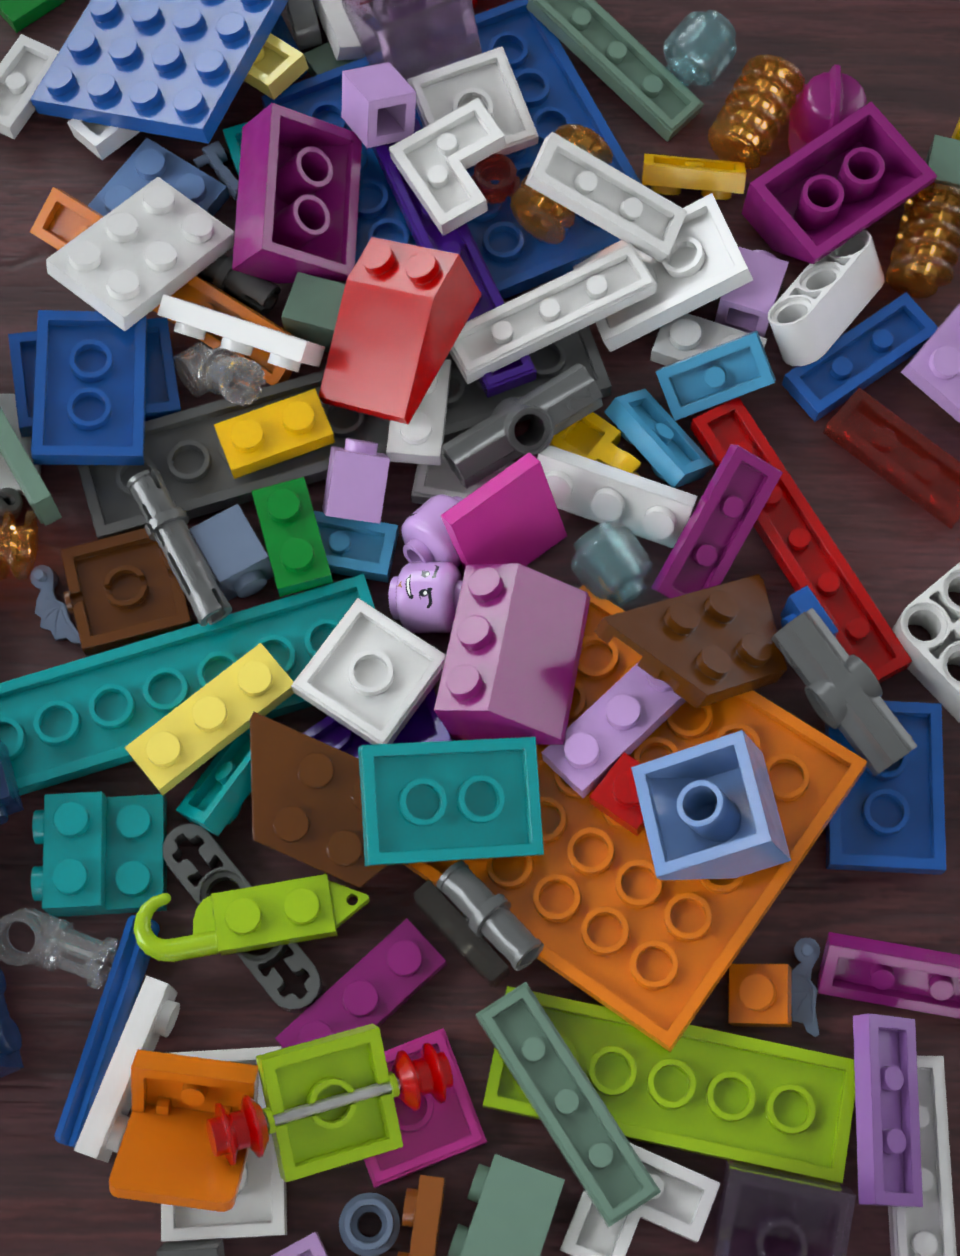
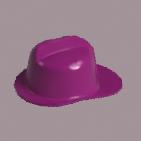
[788,64,867,155]

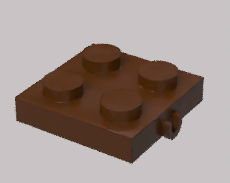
[60,528,193,656]

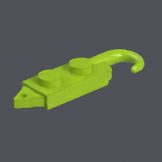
[133,874,370,962]

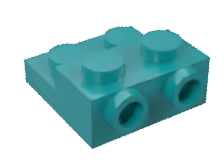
[31,791,167,917]

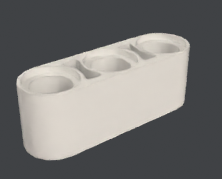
[768,230,885,366]

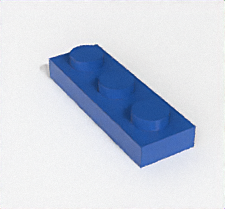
[782,292,939,422]

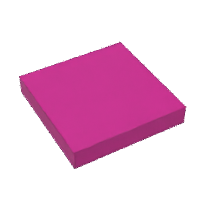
[440,453,567,571]
[364,1028,487,1189]

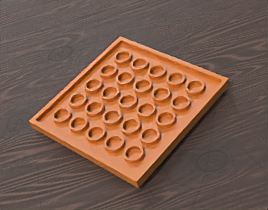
[403,584,868,1052]

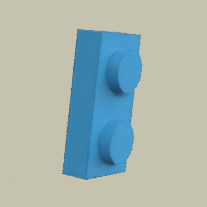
[655,331,776,421]
[604,389,714,488]
[314,511,399,583]

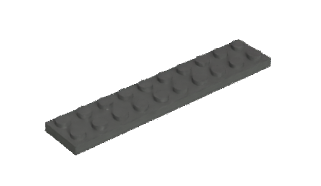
[77,326,612,540]

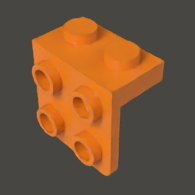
[109,1049,259,1212]

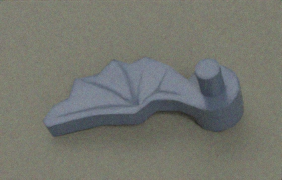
[193,140,238,201]
[30,565,81,645]
[792,937,820,1037]

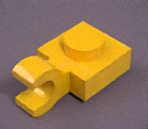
[549,412,641,476]

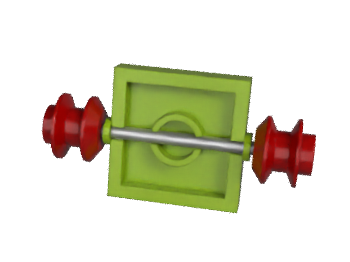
[206,1024,453,1183]

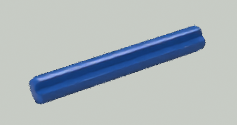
[54,915,160,1148]

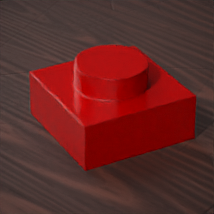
[589,752,645,837]

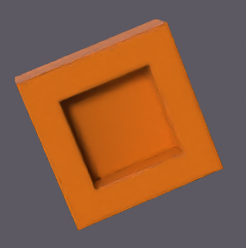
[729,964,792,1027]

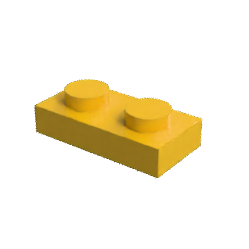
[642,154,747,200]
[214,388,335,479]

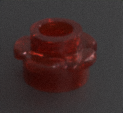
[471,153,521,204]

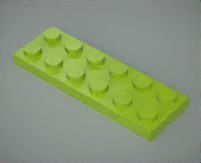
[483,986,855,1184]

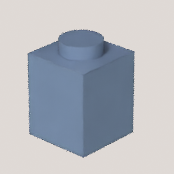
[190,504,274,601]

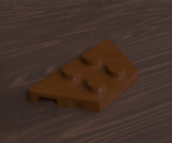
[594,574,787,709]
[250,711,387,888]

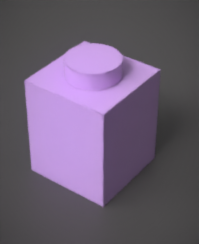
[341,62,416,148]
[715,247,789,338]
[322,438,390,524]

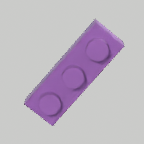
[853,1013,923,1208]

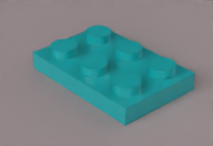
[358,737,544,866]

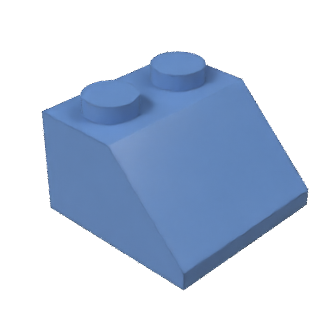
[631,730,791,880]

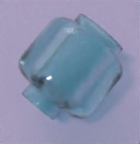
[663,10,737,87]
[571,521,653,606]

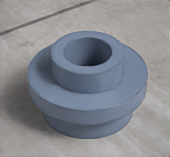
[339,1193,400,1256]

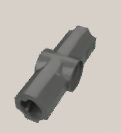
[441,363,603,488]
[771,607,917,777]

